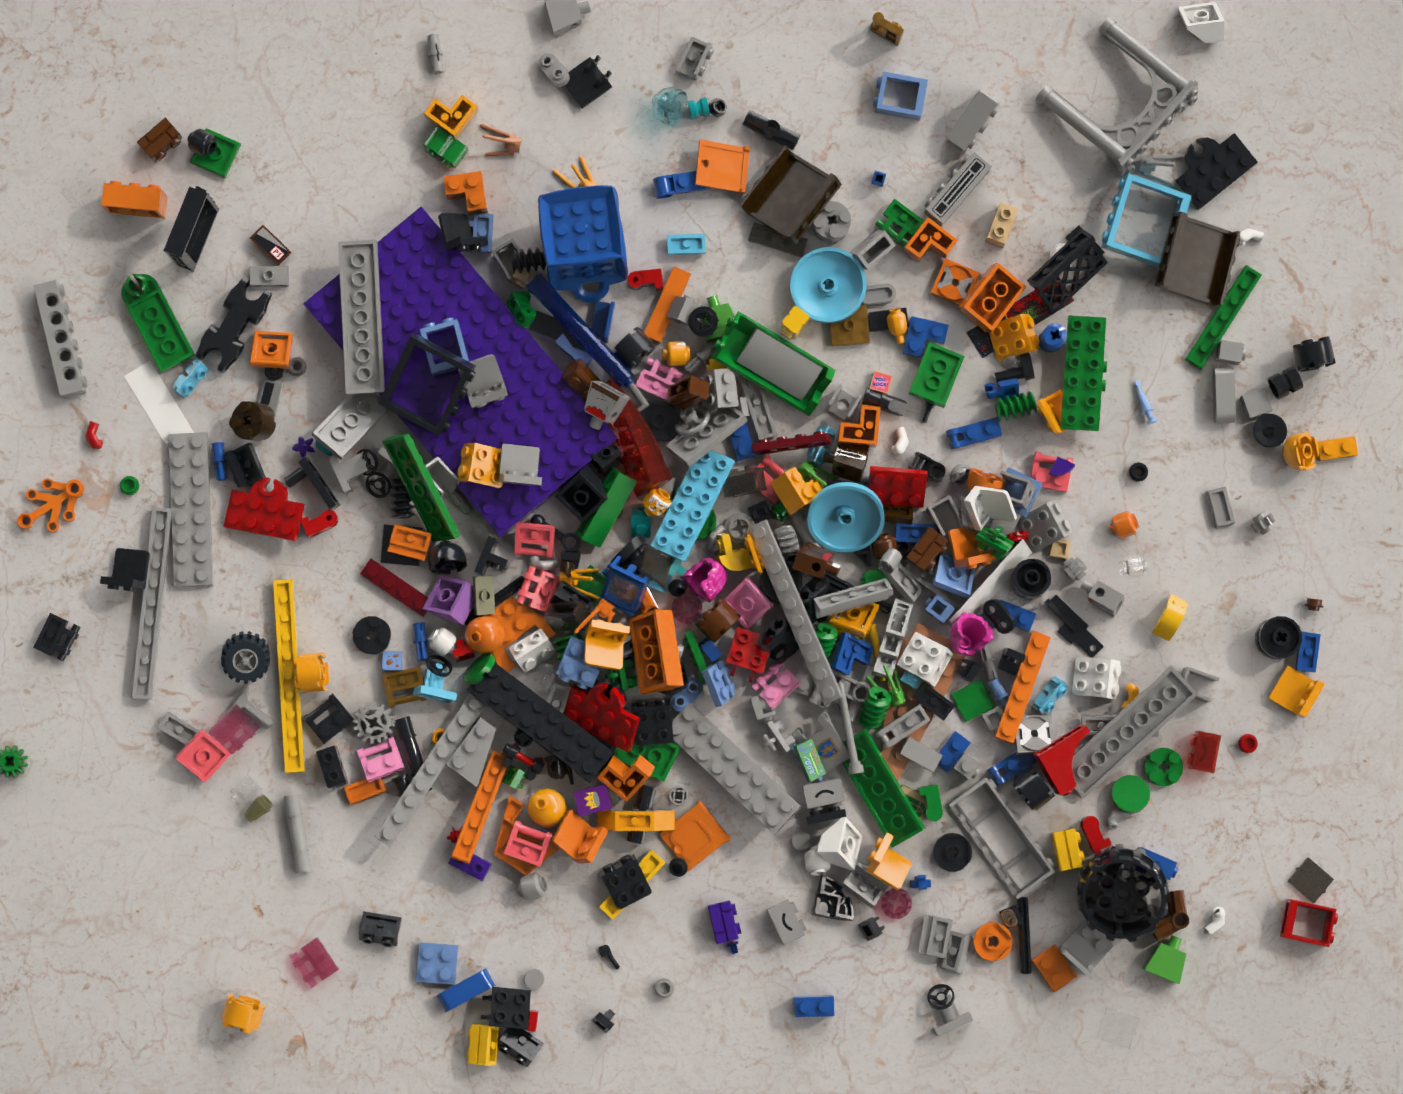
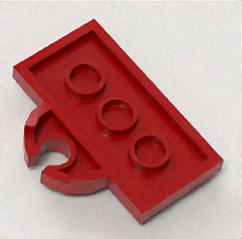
[223,477,305,542]
[564,682,640,753]

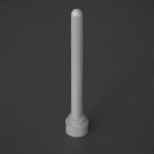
[838,682,864,775]

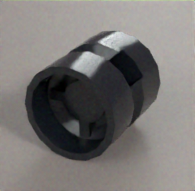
[1267,366,1303,400]

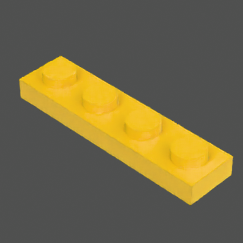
[599,849,666,920]

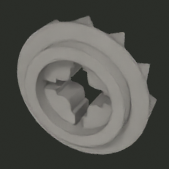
[725,513,755,543]

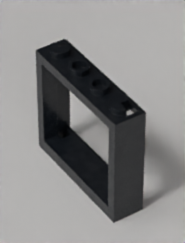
[163,186,219,272]
[378,333,476,436]

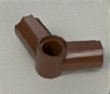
[1152,890,1189,942]

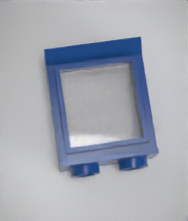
[599,556,652,617]

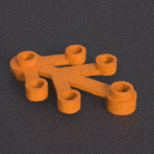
[17,478,84,533]

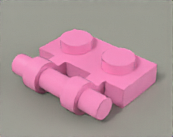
[636,358,683,401]
[751,663,801,709]

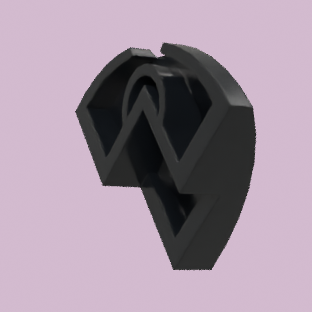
[812,875,854,921]

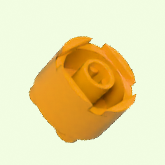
[294,653,329,693]
[221,994,266,1034]

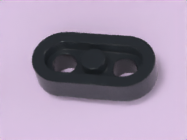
[983,599,1015,634]

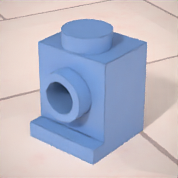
[924,595,955,625]

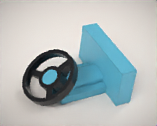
[413,655,457,703]

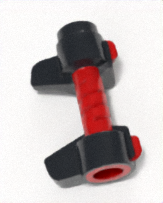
[502,743,545,781]

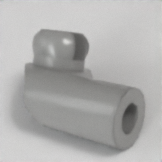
[529,556,558,570]

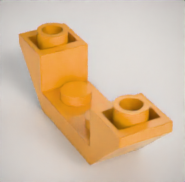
[597,810,675,831]

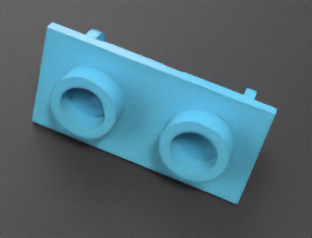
[172,358,210,399]
[806,426,835,466]
[1032,676,1068,715]

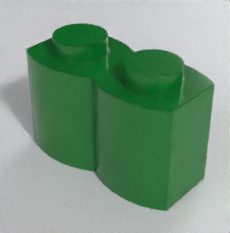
[424,126,469,168]

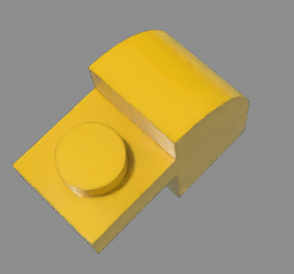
[714,533,752,571]
[1152,594,1188,641]

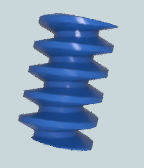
[1039,323,1067,353]

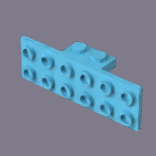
[651,450,735,562]

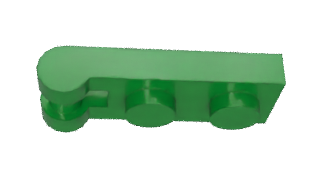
[683,630,707,684]

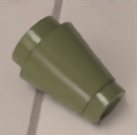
[244,795,273,822]

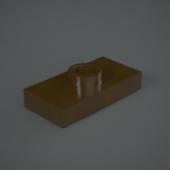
[882,504,913,524]

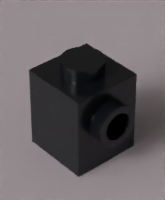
[590,444,622,476]

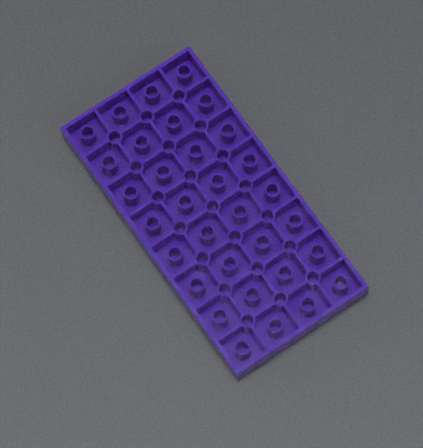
[303,207,618,539]

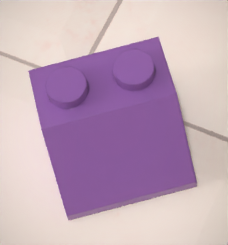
[423,575,474,626]

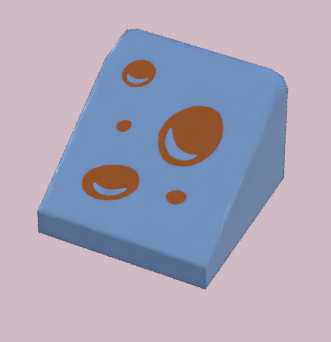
[382,651,403,671]

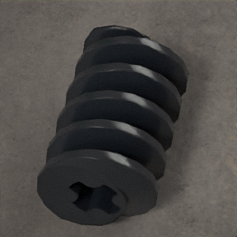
[511,247,546,274]
[391,478,415,519]

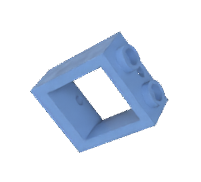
[873,72,928,121]
[420,318,469,376]

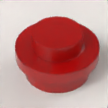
[1238,734,1258,753]

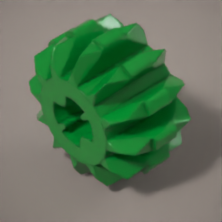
[0,745,28,778]

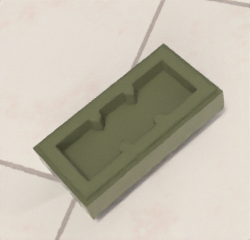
[473,575,495,615]

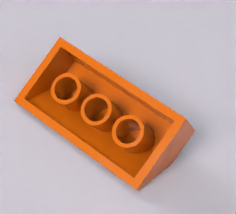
[629,609,684,694]

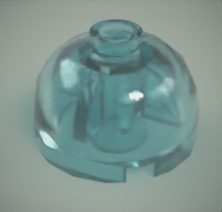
[652,87,688,126]

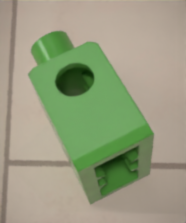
[703,295,734,343]
[1142,935,1186,984]

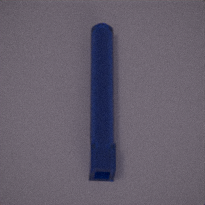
[526,273,634,388]

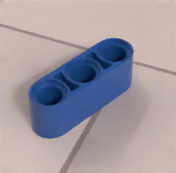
[437,968,495,1012]

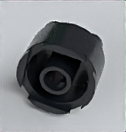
[611,327,655,370]
[1293,336,1336,372]
[1010,559,1051,600]
[1013,766,1055,810]

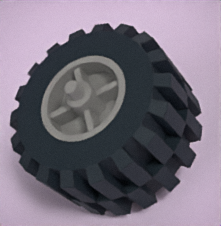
[221,631,270,684]

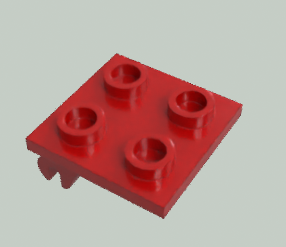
[726,627,773,683]

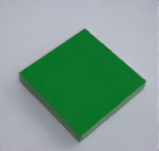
[190,128,241,178]

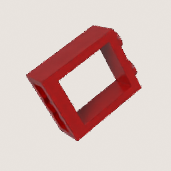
[1280,899,1338,947]

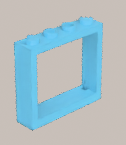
[1101,173,1192,268]

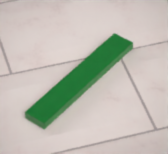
[1185,265,1262,370]

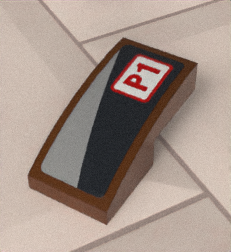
[250,225,292,266]

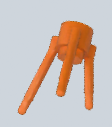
[574,598,616,634]

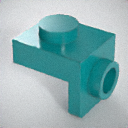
[631,507,651,538]

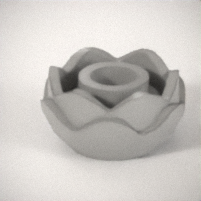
[950,464,971,486]

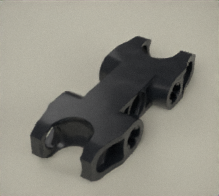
[195,276,272,374]
[758,576,838,664]

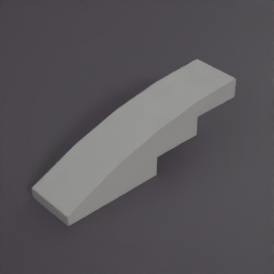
[873,598,913,679]

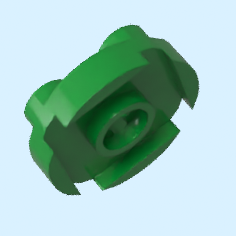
[1144,748,1183,786]

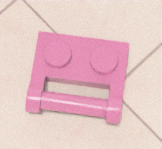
[357,736,405,782]

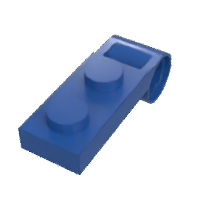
[653,171,711,199]

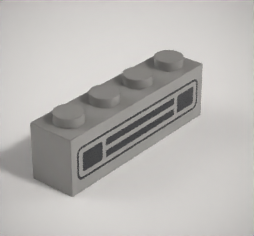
[924,152,992,227]

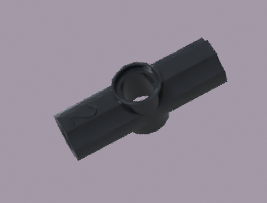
[742,110,801,150]
[627,785,656,844]

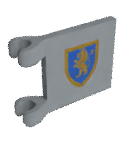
[792,712,850,772]

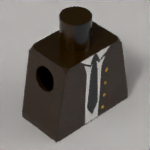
[823,443,869,483]

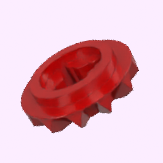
[1006,530,1029,550]

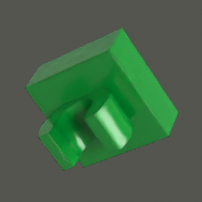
[502,765,527,789]

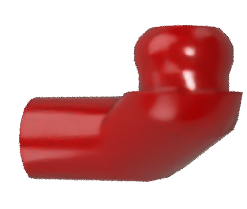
[85,421,103,449]

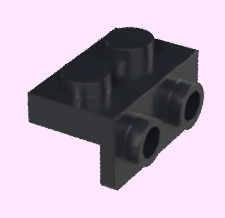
[224,443,266,488]

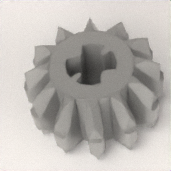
[774,525,799,558]

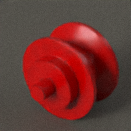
[447,826,462,845]

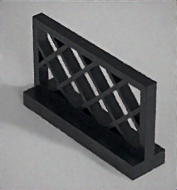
[1027,229,1108,314]

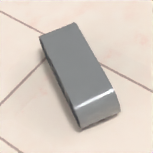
[1212,368,1236,423]

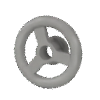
[675,407,710,436]

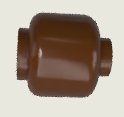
[872,533,898,559]

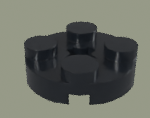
[353,616,392,655]
[933,833,972,872]

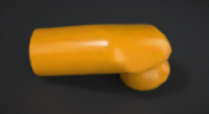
[1121,683,1139,709]

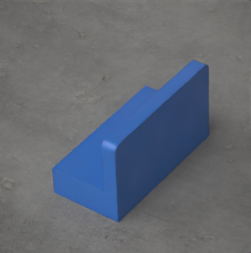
[591,301,615,342]

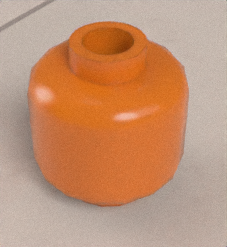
[1109,511,1139,539]

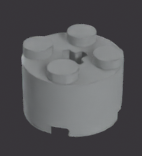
[812,201,851,243]

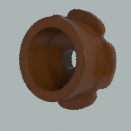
[1304,598,1324,611]

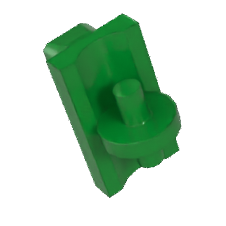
[975,526,1014,560]
[604,658,638,692]

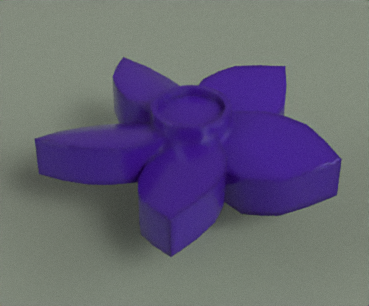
[292,437,315,458]

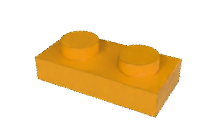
[1317,436,1358,461]

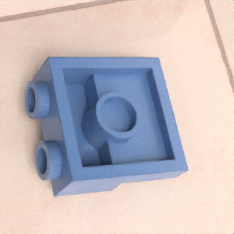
[556,636,600,689]

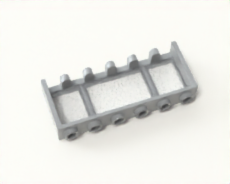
[947,777,1055,899]

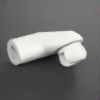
[891,427,909,455]
[1205,907,1225,935]

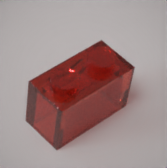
[1186,731,1221,773]

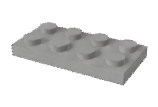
[312,393,389,460]
[665,407,748,467]

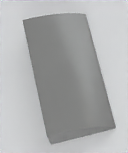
[736,328,823,400]

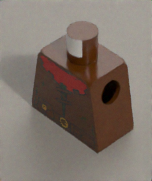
[792,542,841,578]

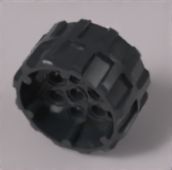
[1077,844,1169,943]

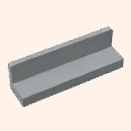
[814,578,893,618]

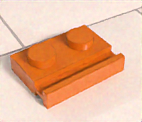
[387,524,432,561]
[1032,944,1077,992]

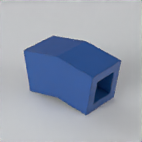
[871,170,887,187]
[698,637,722,663]

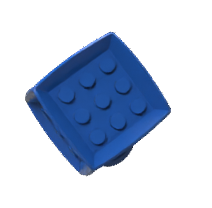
[538,185,628,303]

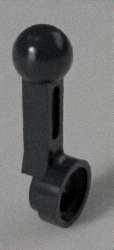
[530,514,580,552]

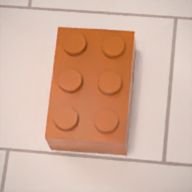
[101,181,168,219]
[957,263,1027,333]

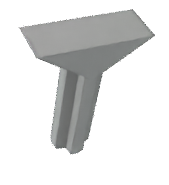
[228,687,274,729]

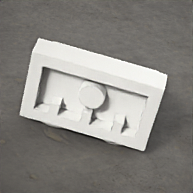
[897,632,953,687]

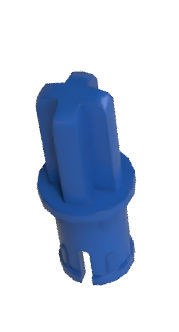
[212,442,228,481]
[413,622,429,661]

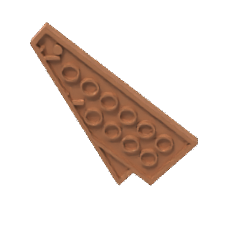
[881,623,966,781]

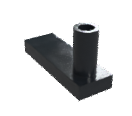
[284,458,340,510]

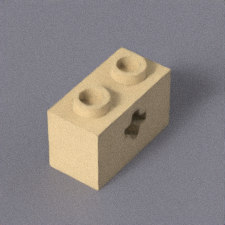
[985,202,1018,248]

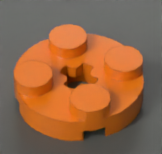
[973,922,1012,961]

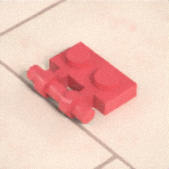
[516,566,559,613]

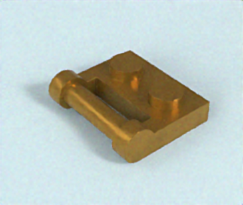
[870,12,904,46]
[382,666,427,708]

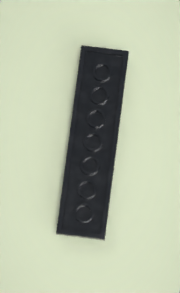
[467,663,614,783]

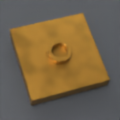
[830,305,870,347]

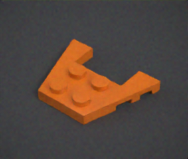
[488,596,562,672]
[494,795,560,875]

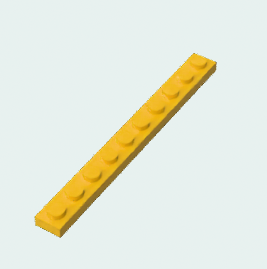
[273,579,305,773]

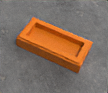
[343,778,386,805]

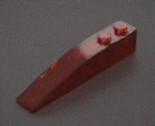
[605,379,672,497]

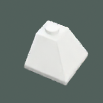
[1178,2,1224,43]
[817,817,862,870]

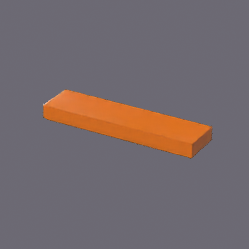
[644,266,691,343]

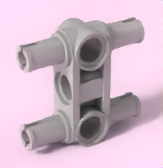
[809,649,875,722]

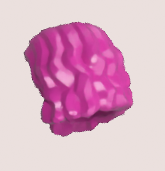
[680,558,727,603]
[950,613,994,656]

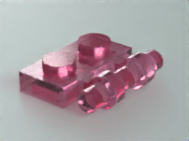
[209,704,260,754]
[290,937,339,988]

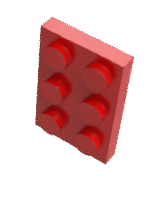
[867,466,928,508]

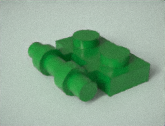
[875,198,924,247]

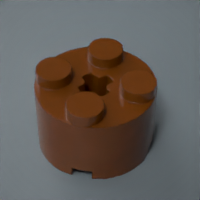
[695,598,741,644]

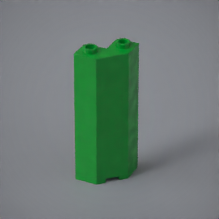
[711,311,836,416]

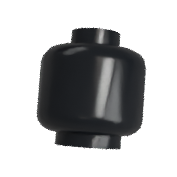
[187,129,217,157]

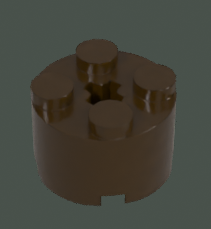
[229,401,276,441]

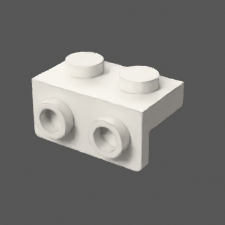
[509,628,557,673]

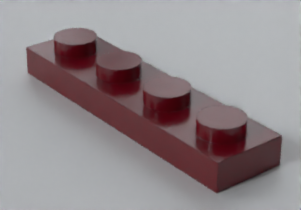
[752,431,832,455]
[360,558,428,618]

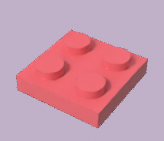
[175,728,231,783]

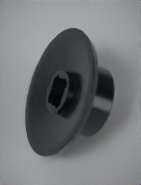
[1253,414,1287,448]

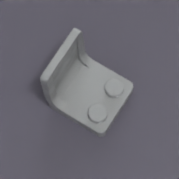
[1059,920,1113,979]

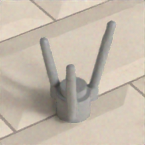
[1139,155,1184,186]

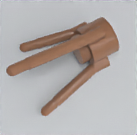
[480,124,521,156]

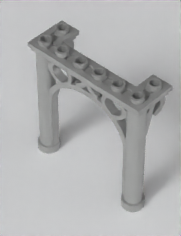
[1036,17,1198,177]

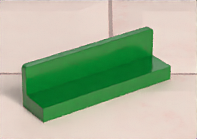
[575,467,637,548]

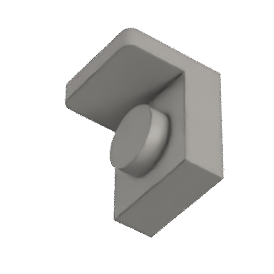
[750,696,776,723]

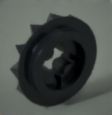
[688,306,719,337]

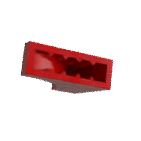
[1033,724,1090,796]

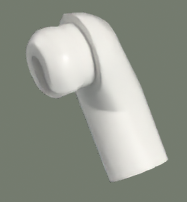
[1239,229,1264,246]

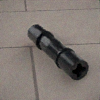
[395,716,432,791]

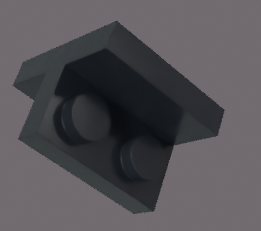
[474,536,510,576]

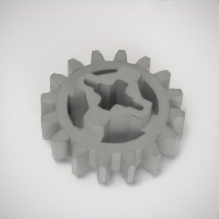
[353,702,396,744]

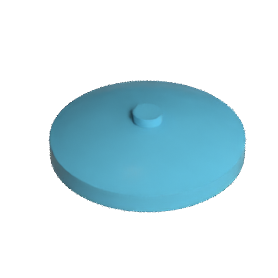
[790,247,867,323]
[807,482,885,552]

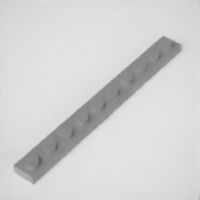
[132,507,172,700]
[748,520,843,705]
[374,693,485,847]

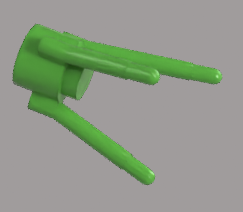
[797,461,837,486]
[866,665,905,707]

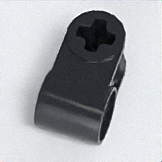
[908,452,946,482]

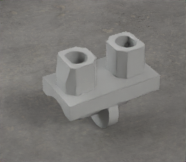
[761,719,795,756]

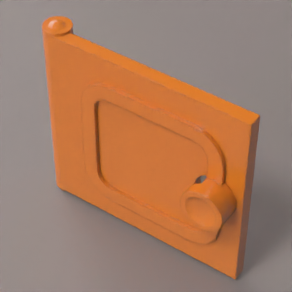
[695,139,750,194]
[659,801,731,872]

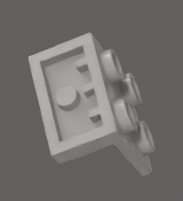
[498,444,542,486]

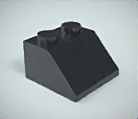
[555,465,608,523]

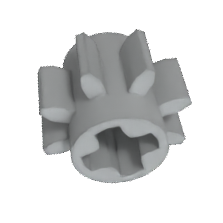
[1251,511,1276,535]
[1063,557,1087,581]

